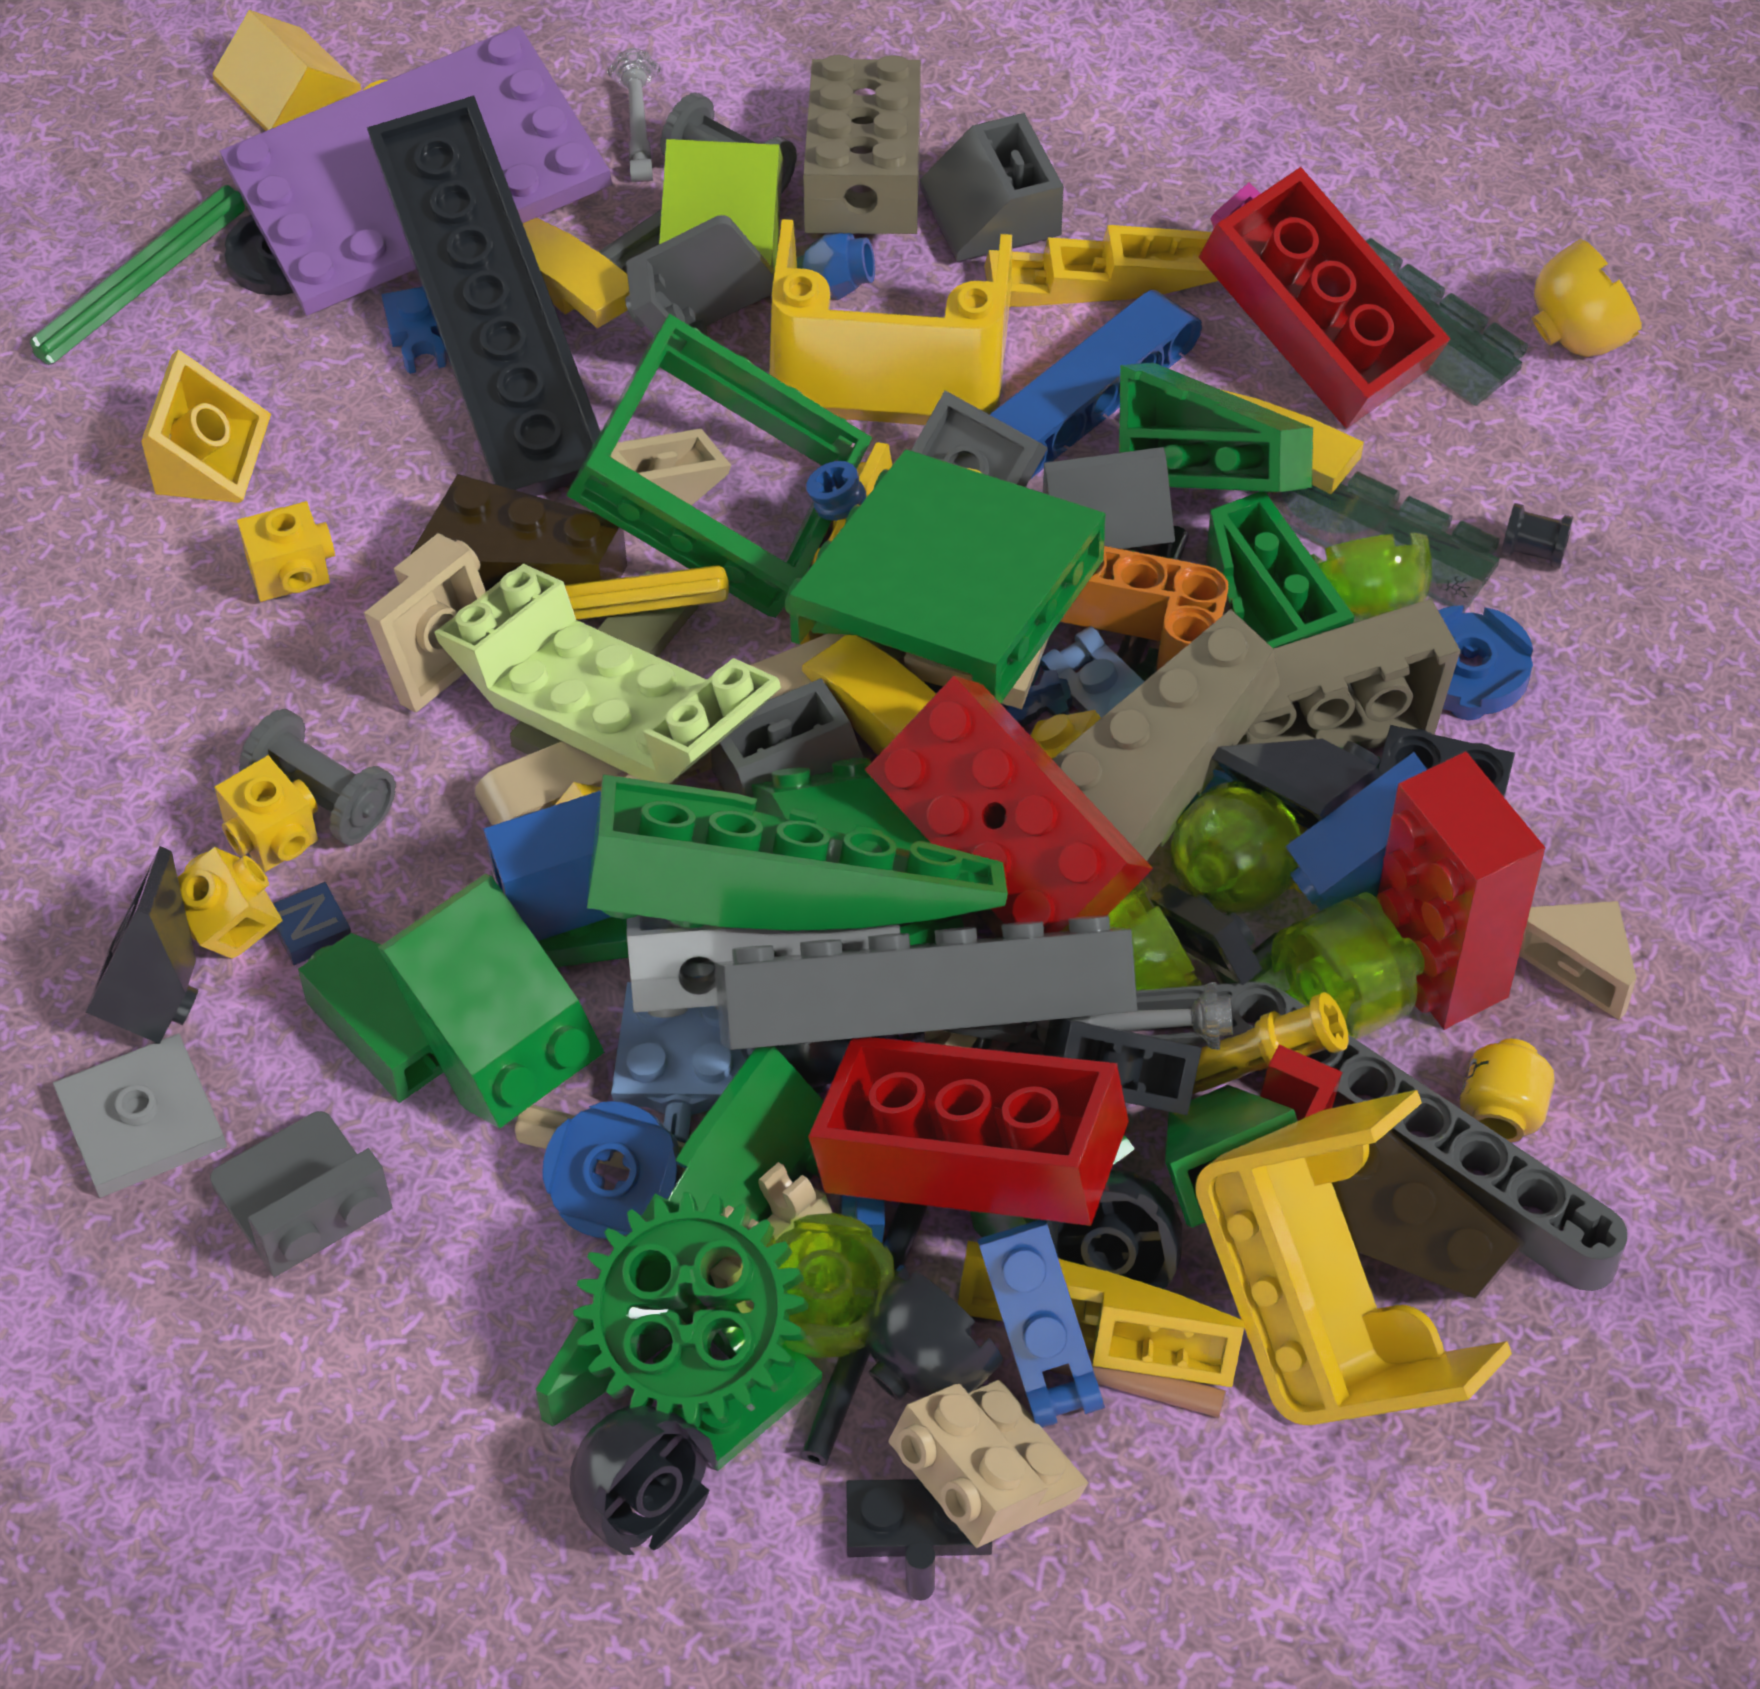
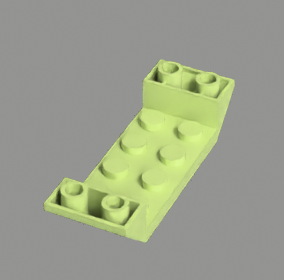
[434,564,781,784]

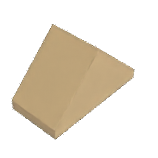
[610,429,731,506]
[1519,901,1637,1020]

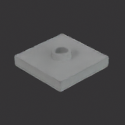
[53,1033,227,1198]

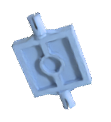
[611,976,746,1143]

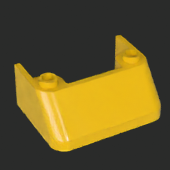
[769,219,1012,425]
[1196,1090,1512,1425]

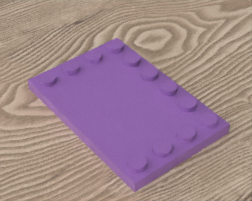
[220,25,613,316]

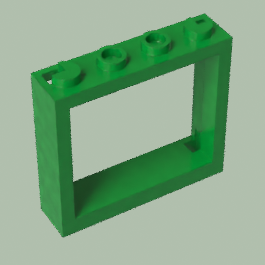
[566,313,873,618]

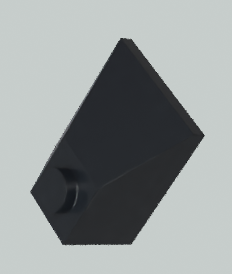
[1212,738,1383,828]
[86,846,199,1044]

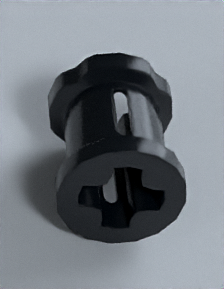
[1501,503,1574,569]

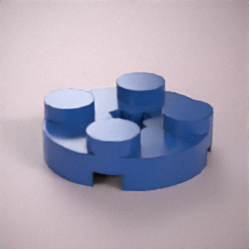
[1438,605,1533,721]
[542,1101,682,1240]

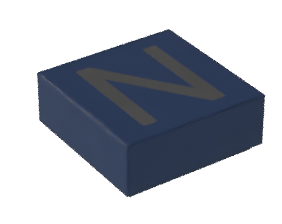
[273,882,351,966]

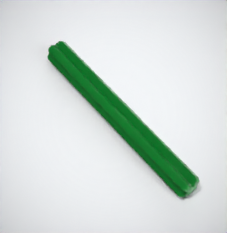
[29,185,245,365]

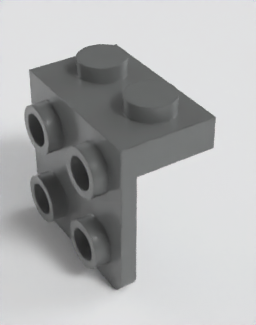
[625,215,775,337]
[210,1111,393,1278]

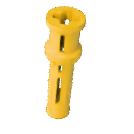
[1192,992,1349,1094]

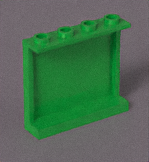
[785,449,1106,704]

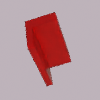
[1260,1044,1342,1121]

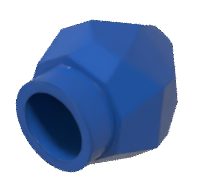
[797,233,875,300]

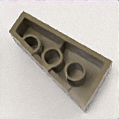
[1052,609,1280,861]

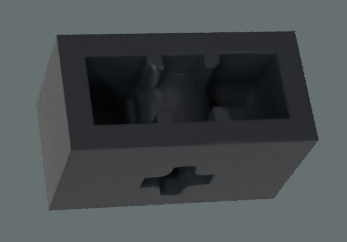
[1043,1018,1202,1115]

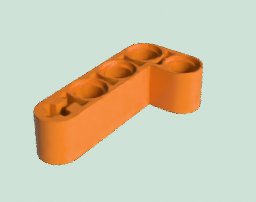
[1060,546,1228,671]

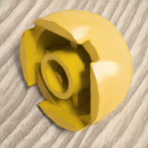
[1532,238,1642,357]

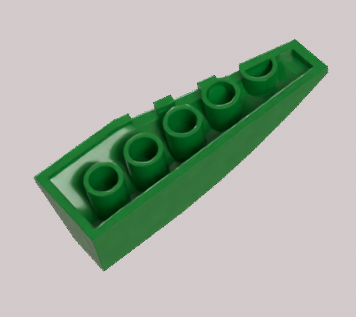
[587,774,1008,931]
[535,1046,824,1427]

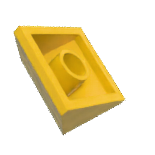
[212,10,361,131]
[141,349,271,503]

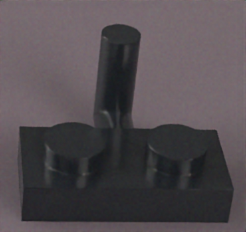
[1149,883,1291,985]
[846,1479,992,1601]

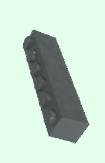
[714,915,1137,1050]

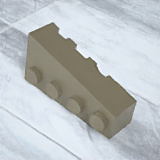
[1214,599,1460,771]

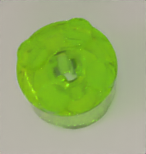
[1271,892,1425,1040]

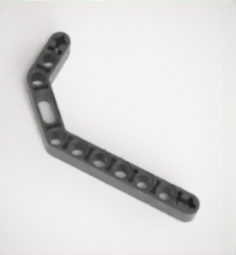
[1004,982,1627,1291]

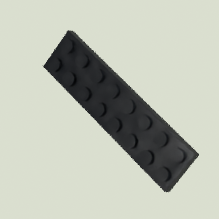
[367,96,601,496]

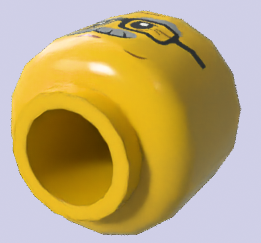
[1459,1038,1555,1142]

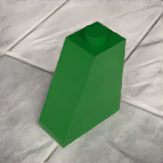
[298,933,444,1103]
[1165,1085,1297,1228]

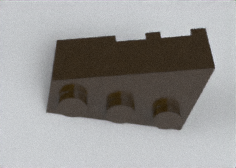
[409,474,627,592]
[1332,1131,1526,1299]

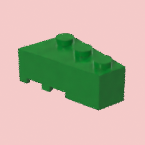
[1119,363,1313,492]
[1206,491,1355,649]

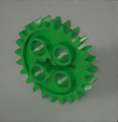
[573,1192,808,1428]

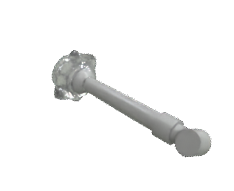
[607,48,661,182]
[1036,982,1233,1050]

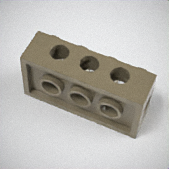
[803,55,921,234]

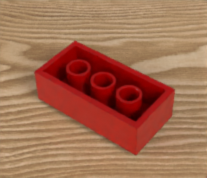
[1198,167,1451,429]
[865,676,1153,933]
[1370,752,1546,1030]
[809,1037,1129,1226]

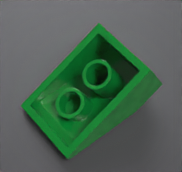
[752,758,930,850]
[378,873,605,1129]

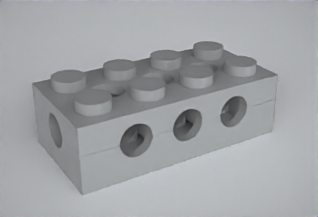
[627,915,900,1018]

